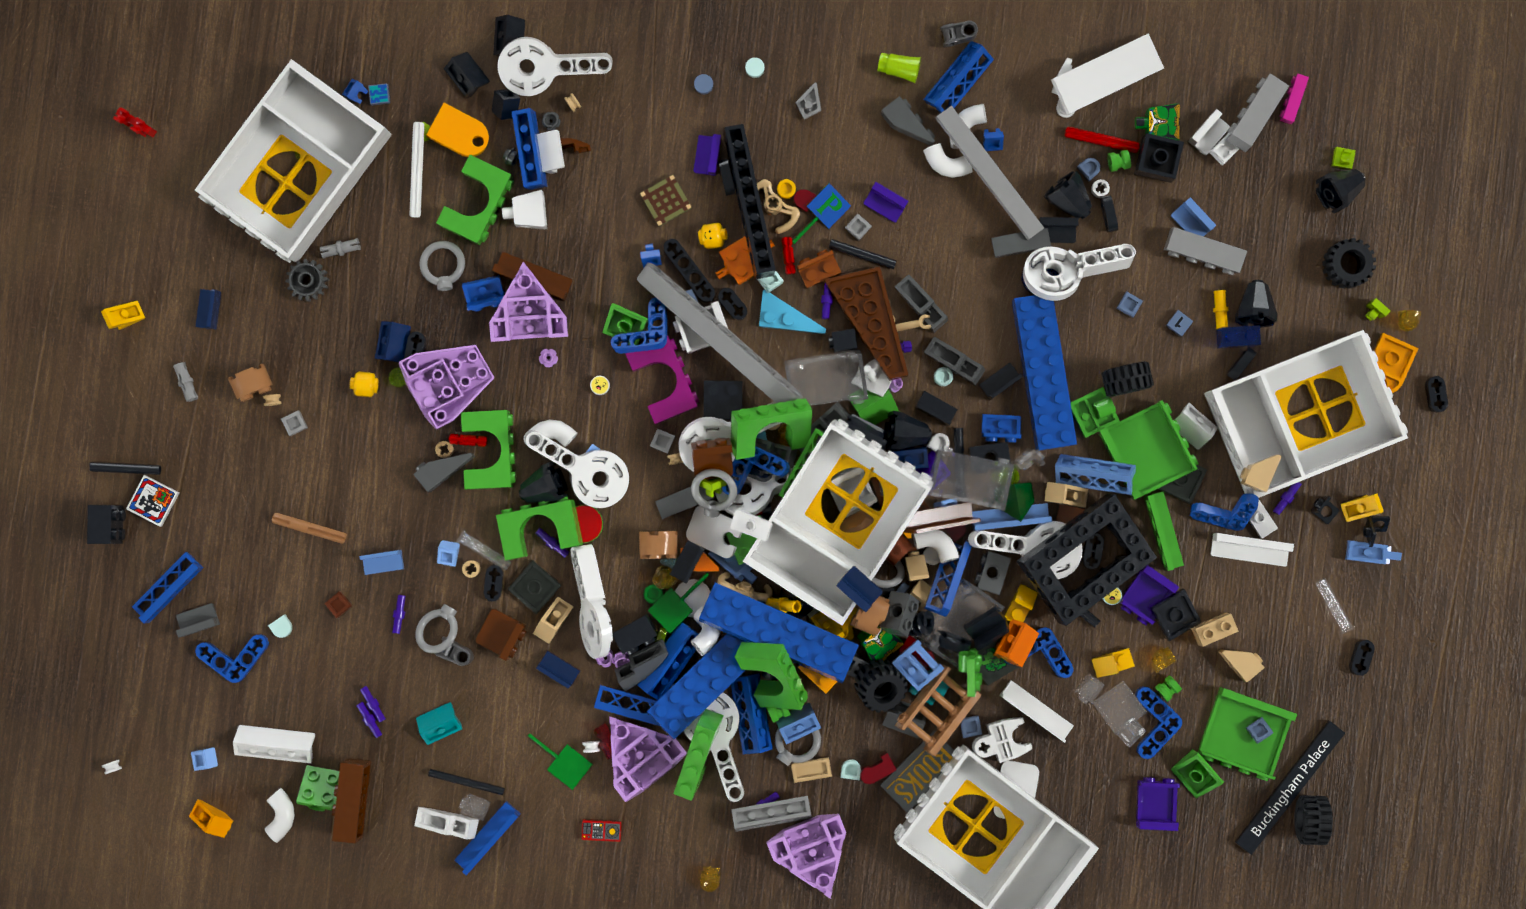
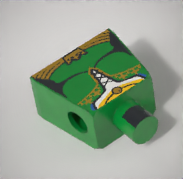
[1135,104,1180,140]
[857,625,904,662]

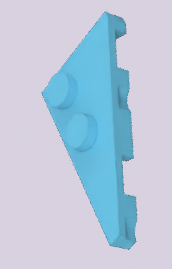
[759,290,826,334]

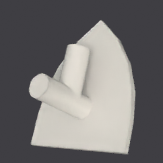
[851,359,892,397]

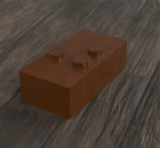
[332,758,371,843]

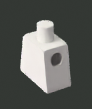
[502,190,547,229]

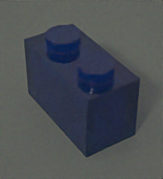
[1216,326,1261,349]

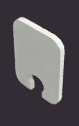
[686,505,742,558]
[994,760,1039,819]

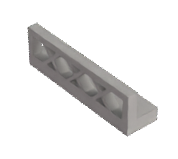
[731,796,812,832]

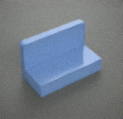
[1171,197,1216,236]
[359,550,404,575]
[776,703,821,744]

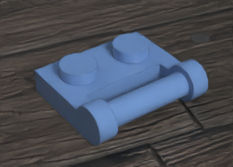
[892,639,944,691]

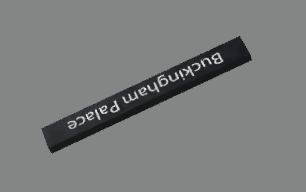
[1235,720,1345,855]

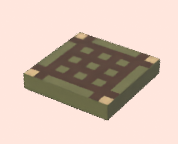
[640,175,692,227]

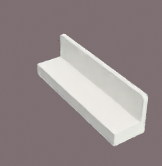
[1210,533,1294,566]
[999,680,1074,743]
[233,725,315,763]

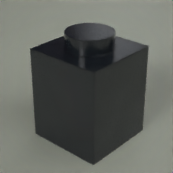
[828,329,857,353]

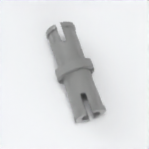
[320,238,361,259]
[173,362,198,402]

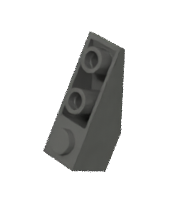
[881,96,935,146]

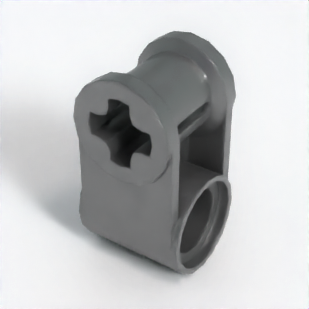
[940,21,978,47]
[435,636,474,666]

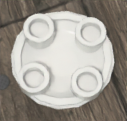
[675,579,711,617]

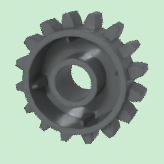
[285,259,329,302]

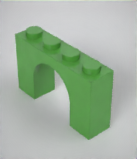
[436,155,514,245]
[730,398,812,460]
[461,410,516,490]
[496,497,583,560]
[735,642,808,710]
[673,709,724,801]

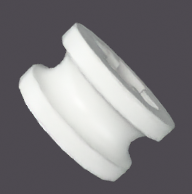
[1091,179,1110,198]
[583,741,600,753]
[102,760,122,774]

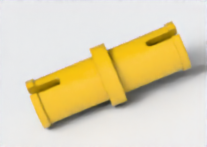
[1213,290,1229,329]
[766,597,801,613]

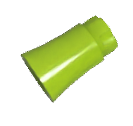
[877,53,921,83]

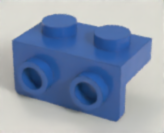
[462,275,505,311]
[981,414,1021,443]

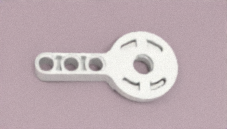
[498,37,613,96]
[1023,244,1136,301]
[679,402,782,472]
[524,430,629,508]
[715,465,803,516]
[968,521,1082,579]
[571,544,613,659]
[684,693,744,802]

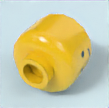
[698,223,728,249]
[350,371,379,397]

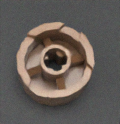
[227,364,273,402]
[639,531,678,559]
[850,596,890,636]

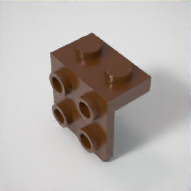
[691,438,733,479]
[476,609,527,661]

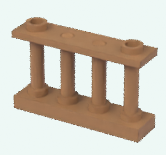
[895,664,981,756]

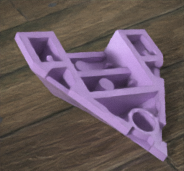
[489,262,568,342]
[609,716,687,802]
[766,814,846,899]

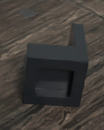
[492,89,520,120]

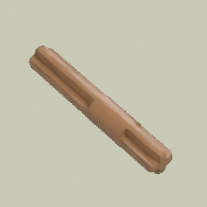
[272,513,347,544]

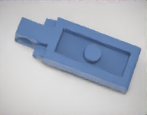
[1345,540,1402,564]
[708,551,757,585]

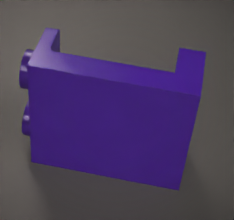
[1119,565,1179,626]
[1136,777,1180,831]

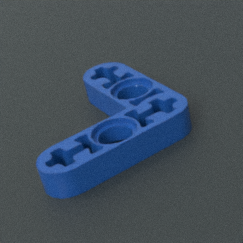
[611,297,667,354]
[722,446,790,495]
[1190,493,1259,531]
[1003,628,1073,678]
[195,634,269,683]
[1135,686,1182,759]

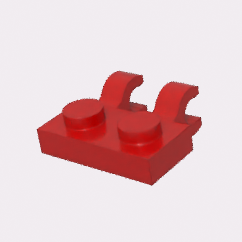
[113,107,157,137]

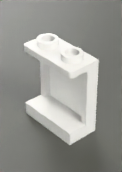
[673,301,728,354]
[829,467,878,518]

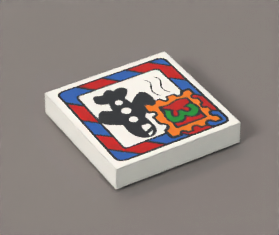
[126,475,180,527]

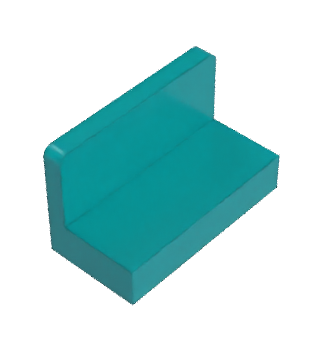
[416,702,463,745]

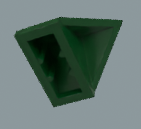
[993,483,1035,522]

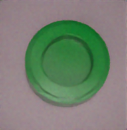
[644,584,663,604]

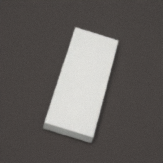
[1051,33,1164,115]

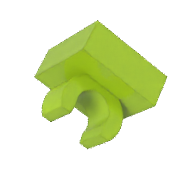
[1331,147,1356,170]
[1365,298,1390,321]
[700,478,727,497]

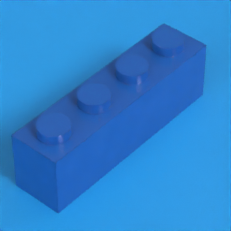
[512,108,548,190]
[637,622,699,700]

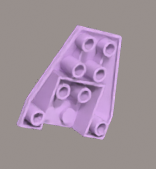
[399,345,494,430]

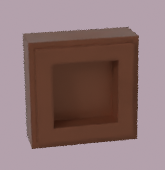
[324,591,352,618]

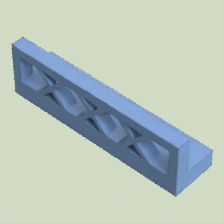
[1055,454,1136,495]
[972,503,1052,531]

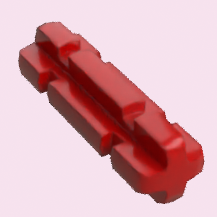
[782,237,796,275]
[449,434,487,447]

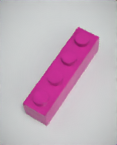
[1279,74,1309,124]

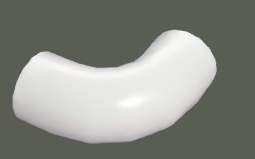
[950,104,987,149]
[923,143,973,178]
[529,419,578,447]
[912,530,959,563]
[691,606,721,656]
[264,788,295,843]

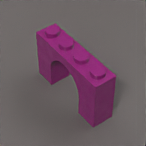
[625,335,700,425]

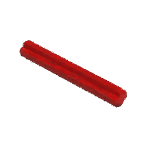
[1065,126,1140,153]

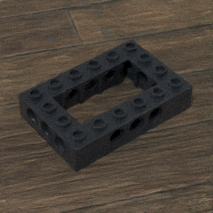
[1017,494,1157,626]

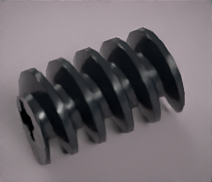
[896,610,935,637]

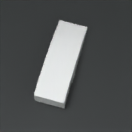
[414,807,479,839]

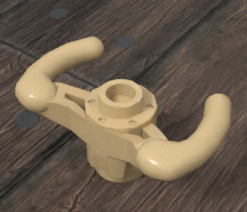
[757,179,800,234]
[717,572,773,602]

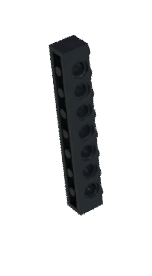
[723,124,776,280]

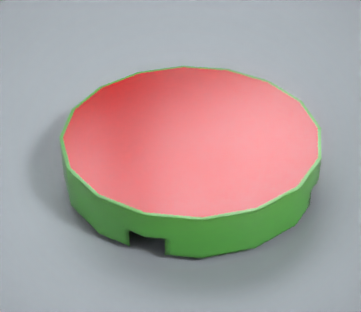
[576,505,603,543]

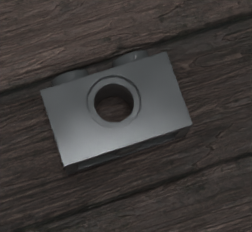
[974,551,1011,595]
[879,591,920,637]

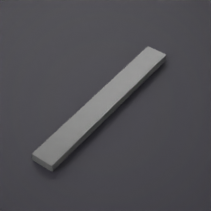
[935,105,1044,240]

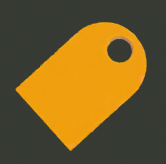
[426,103,489,157]
[1374,333,1419,393]

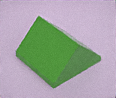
[602,303,648,345]
[848,388,899,425]
[1171,749,1224,798]

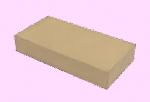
[791,757,832,783]

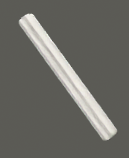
[410,122,424,218]

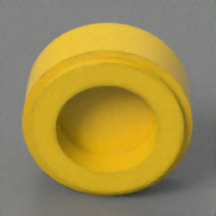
[777,179,796,199]

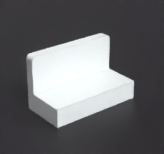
[1188,109,1230,155]
[537,130,565,174]
[1173,403,1218,450]

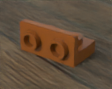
[797,249,841,289]

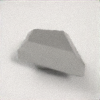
[795,82,821,120]

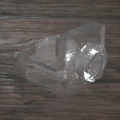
[1075,673,1104,705]
[459,794,491,821]

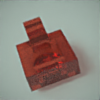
[593,724,612,760]

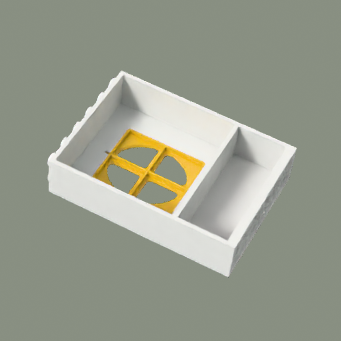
[195,59,392,263]
[1204,330,1408,498]
[743,419,934,625]
[894,744,1099,909]

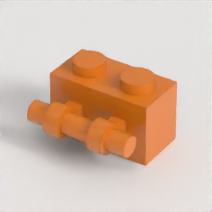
[993,619,1039,667]

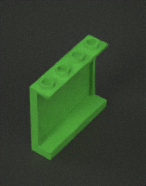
[1098,400,1198,500]
[1198,687,1297,781]

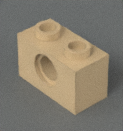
[1191,613,1239,647]

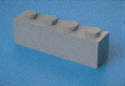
[1226,74,1289,152]
[1164,227,1247,276]

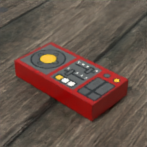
[582,820,622,842]

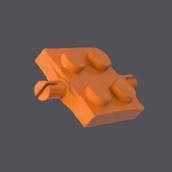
[715,236,775,285]

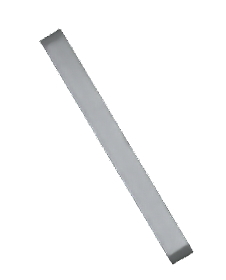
[637,263,803,403]

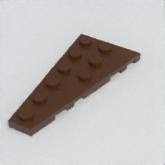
[824,267,908,381]

